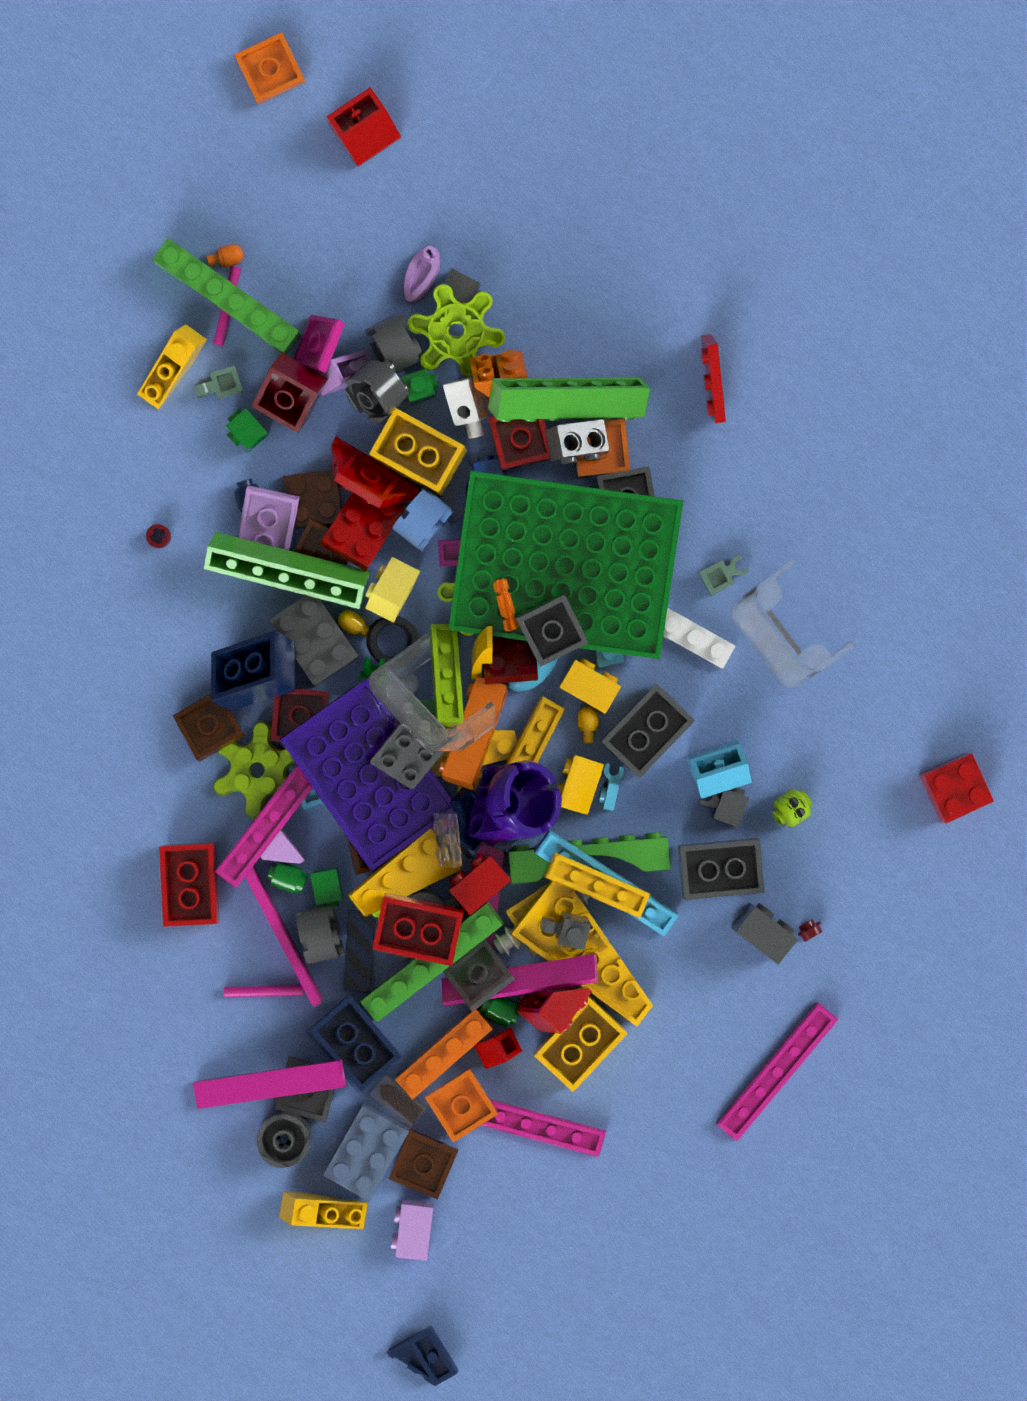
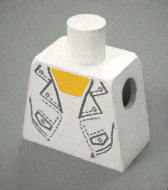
[443,376,490,439]

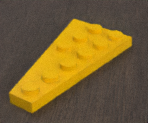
[511,880,653,1026]

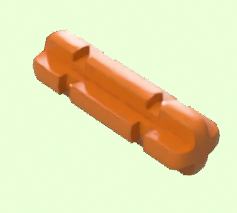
[493,578,519,631]

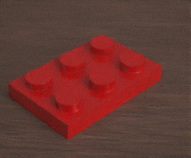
[320,492,405,571]

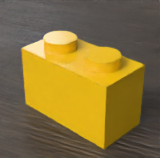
[559,658,621,714]

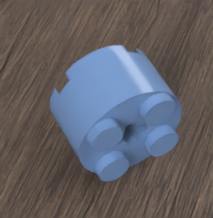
[392,487,454,551]

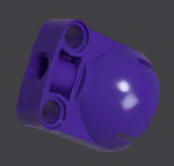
[467,760,562,846]

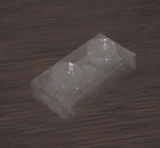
[433,812,462,868]

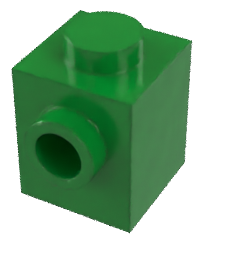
[402,368,439,405]
[226,408,269,452]

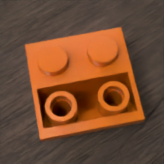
[469,350,528,397]

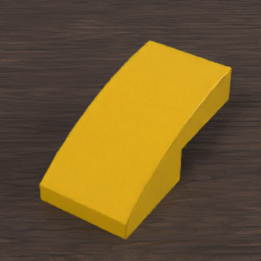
[471,626,492,679]

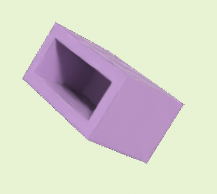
[391,1199,434,1261]

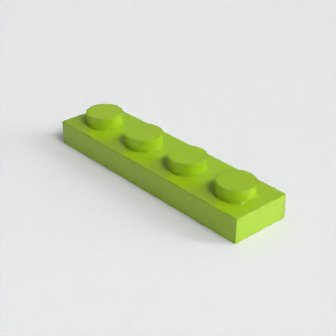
[429,624,464,727]

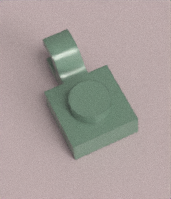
[194,366,243,400]

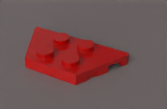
[331,436,423,508]

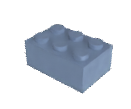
[323,1101,410,1202]

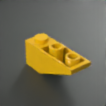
[137,324,207,410]
[279,1191,368,1229]

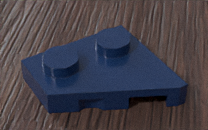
[387,1325,459,1386]

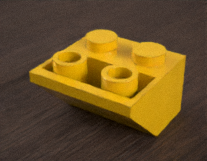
[557,754,604,815]

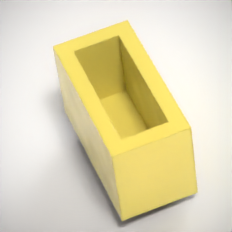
[365,557,420,623]

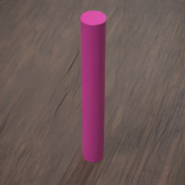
[213,266,241,346]
[224,985,304,998]

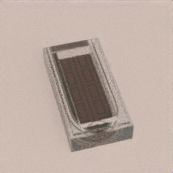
[369,1073,427,1128]

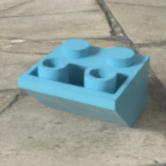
[686,740,752,799]

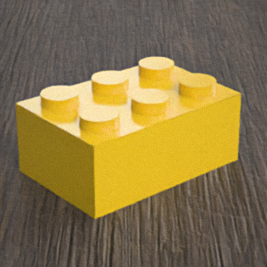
[369,408,467,497]
[533,996,628,1092]

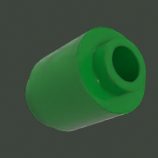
[267,861,308,894]
[480,997,519,1028]

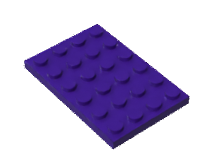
[279,678,455,871]

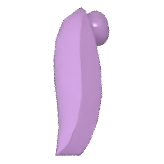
[404,246,440,304]

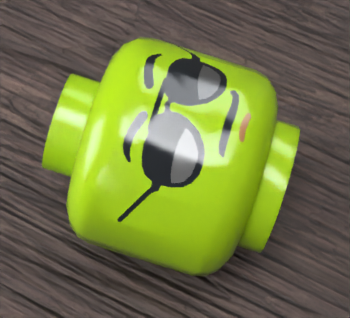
[772,788,812,828]

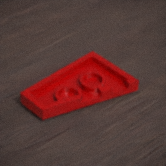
[700,334,726,423]

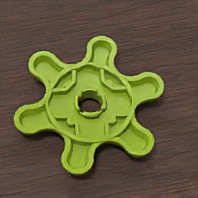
[407,284,505,377]
[213,721,295,819]

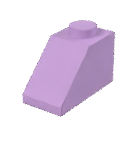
[315,349,372,396]
[260,829,306,864]

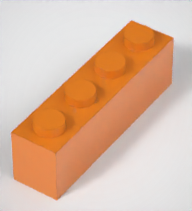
[439,676,508,790]
[395,1008,493,1100]

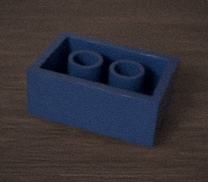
[211,631,295,711]
[306,995,402,1093]

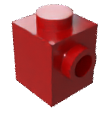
[474,1028,522,1069]

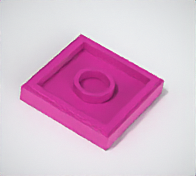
[293,314,345,373]

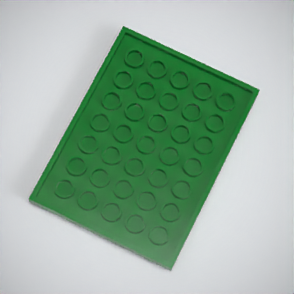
[449,471,683,660]

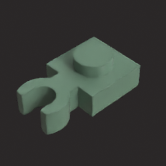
[699,555,749,596]

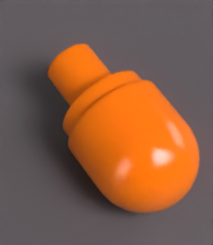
[206,244,244,268]

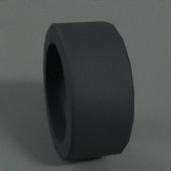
[366,616,418,666]

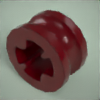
[146,524,171,549]

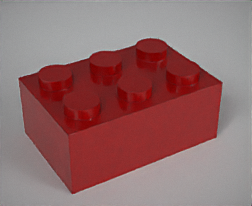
[159,842,220,927]
[372,893,464,966]

